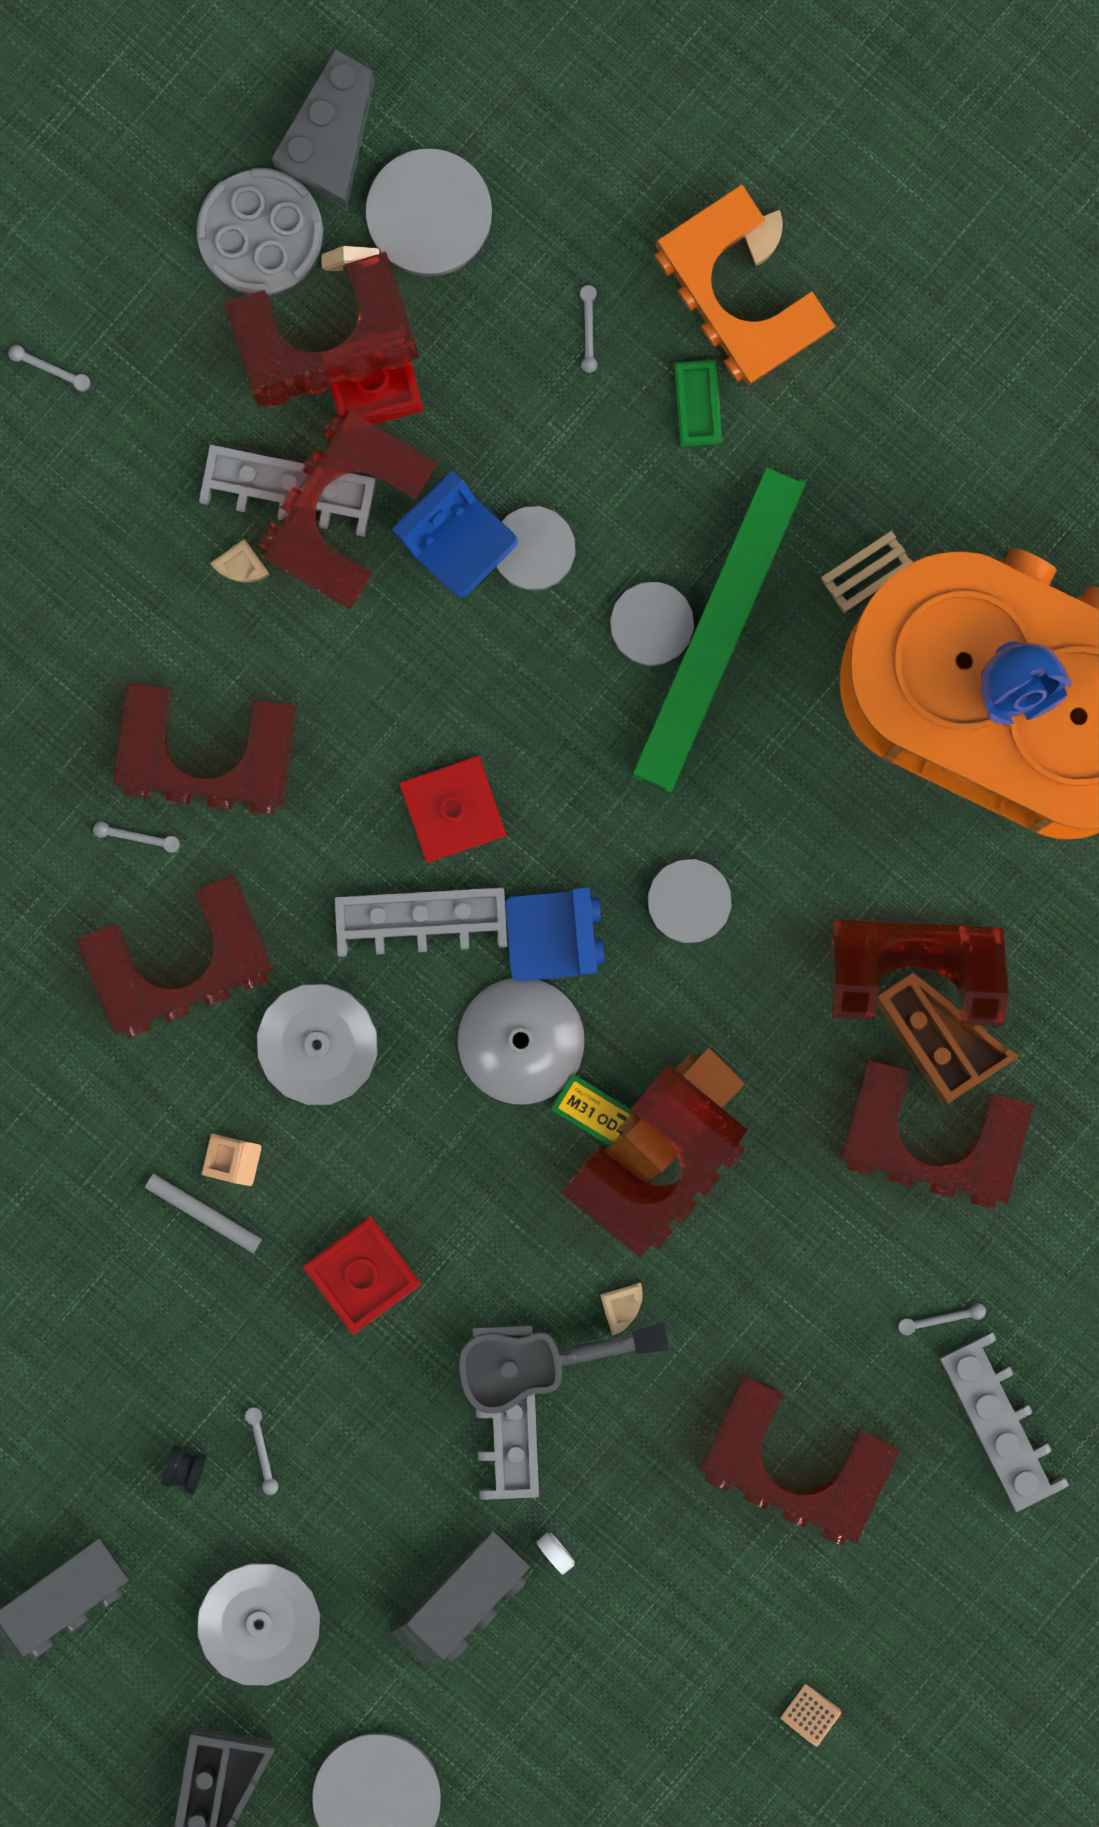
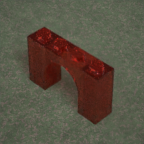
[225,252,419,408]
[258,409,438,610]
[114,683,299,816]
[76,875,275,1039]
[830,919,1009,1026]
[839,1060,1034,1210]
[561,1064,748,1258]
[700,1374,900,1546]

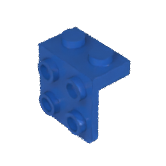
[392,471,518,598]
[505,888,605,981]

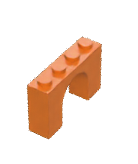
[654,185,835,386]

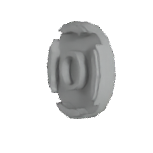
[496,506,575,591]
[610,582,694,667]
[648,859,732,943]

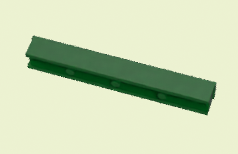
[632,468,806,796]

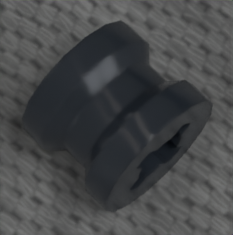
[161,1444,207,1495]

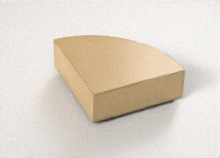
[744,210,783,266]
[321,246,380,271]
[210,539,270,583]
[600,1282,643,1336]

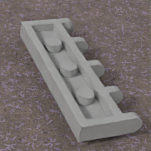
[199,445,377,537]
[335,888,508,957]
[473,1325,539,1500]
[939,1332,1069,1512]

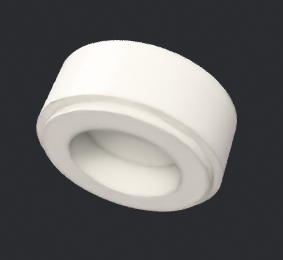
[536,1532,575,1575]

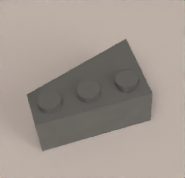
[272,50,374,211]
[391,1531,530,1669]
[0,1539,129,1662]
[174,1727,279,1827]

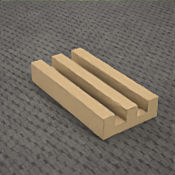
[821,531,913,613]

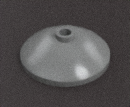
[458,978,585,1105]

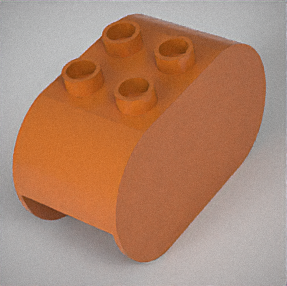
[839,547,1099,840]

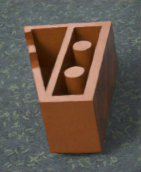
[872,973,1019,1105]
[603,1048,745,1187]

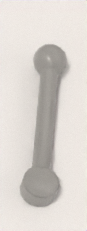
[580,285,598,373]
[8,345,91,392]
[93,821,180,853]
[898,1303,986,1335]
[245,1407,279,1495]

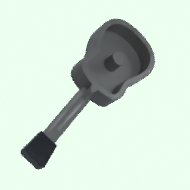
[459,1323,670,1414]

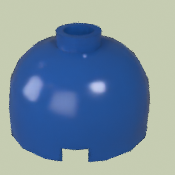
[980,641,1072,725]

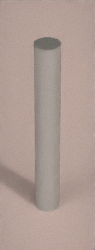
[145,1173,262,1254]

